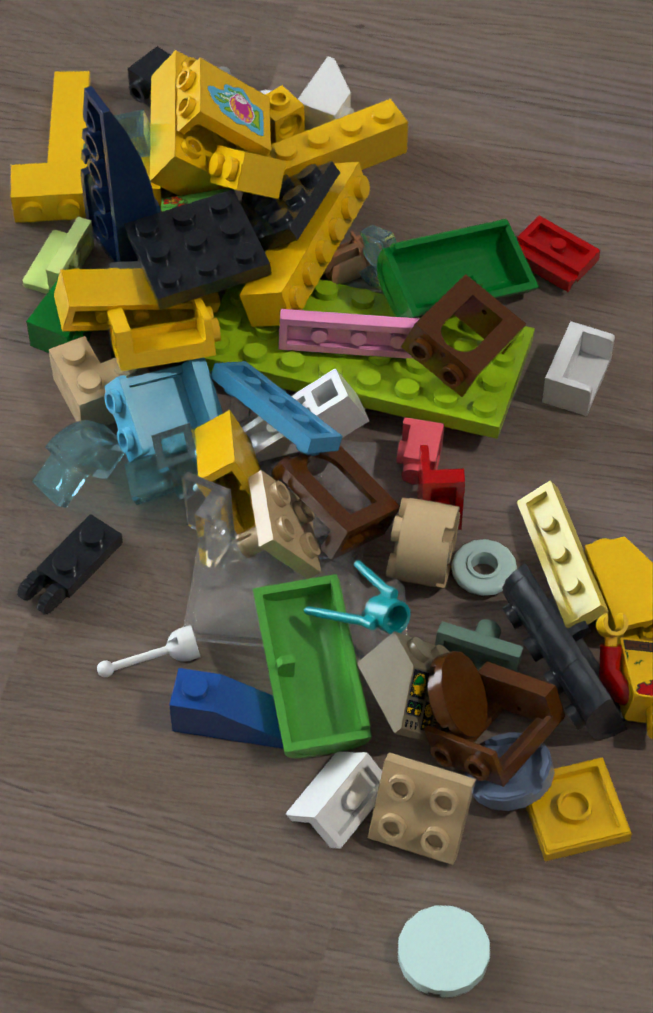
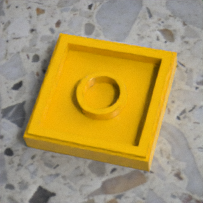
[526,757,632,862]

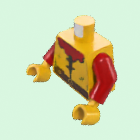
[596,613,653,740]

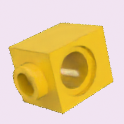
[265,85,305,144]

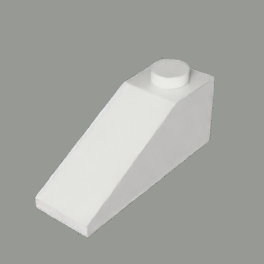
[242,369,369,462]

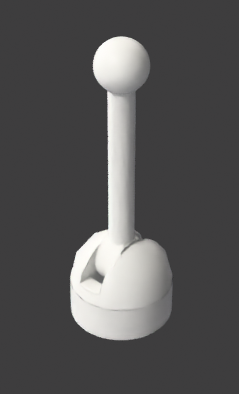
[97,625,200,678]

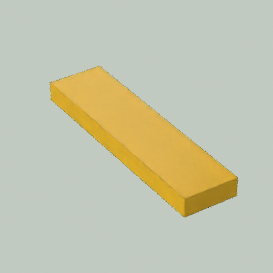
[47,71,91,163]

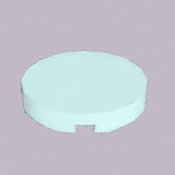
[398,905,490,997]

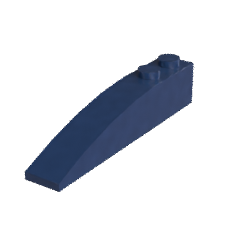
[81,86,161,262]

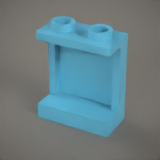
[104,358,223,463]

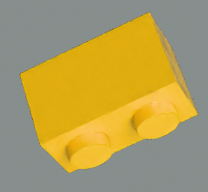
[209,145,287,199]

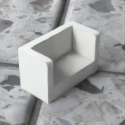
[542,321,615,416]

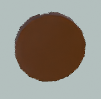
[427,651,488,739]

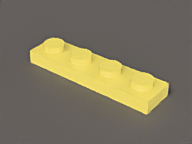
[517,481,609,628]

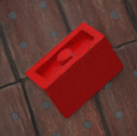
[417,445,465,530]

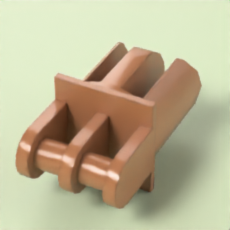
[324,230,388,285]

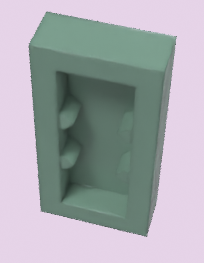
[435,619,524,672]

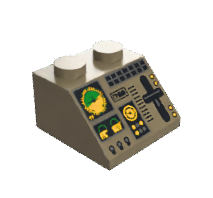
[357,631,450,743]

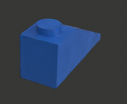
[169,668,283,749]

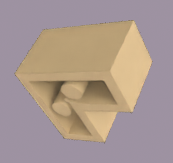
[49,336,150,435]

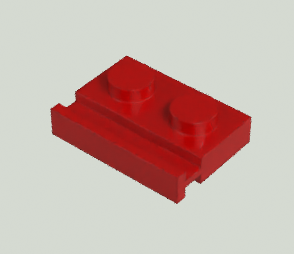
[517,215,601,292]

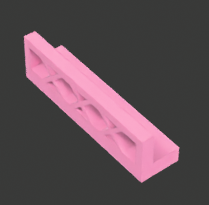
[279,309,419,359]

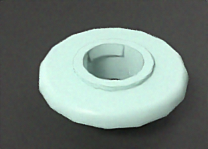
[451,539,517,596]

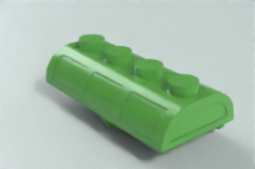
[252,574,372,758]

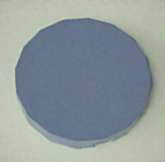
[465,732,555,811]

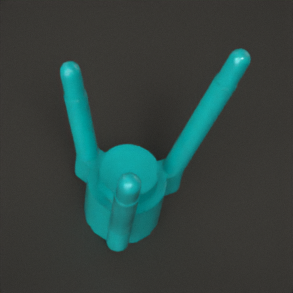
[304,560,411,634]

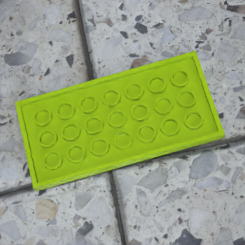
[205,280,535,439]

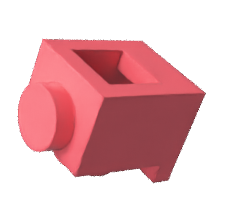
[396,417,444,484]

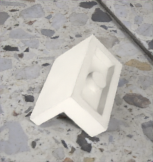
[286,752,382,849]

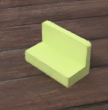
[23,217,95,294]

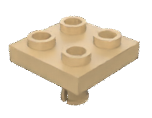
[236,470,322,579]
[367,753,476,865]

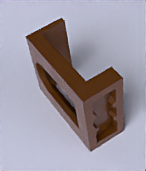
[401,274,526,397]
[272,445,400,560]
[424,662,565,787]

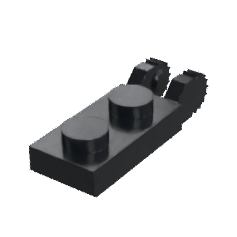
[17,514,123,615]

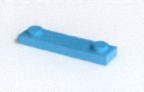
[211,361,343,456]

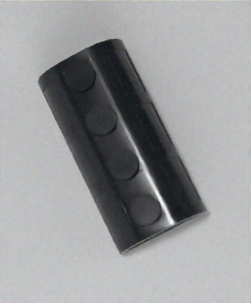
[502,563,627,739]

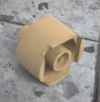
[386,497,460,589]

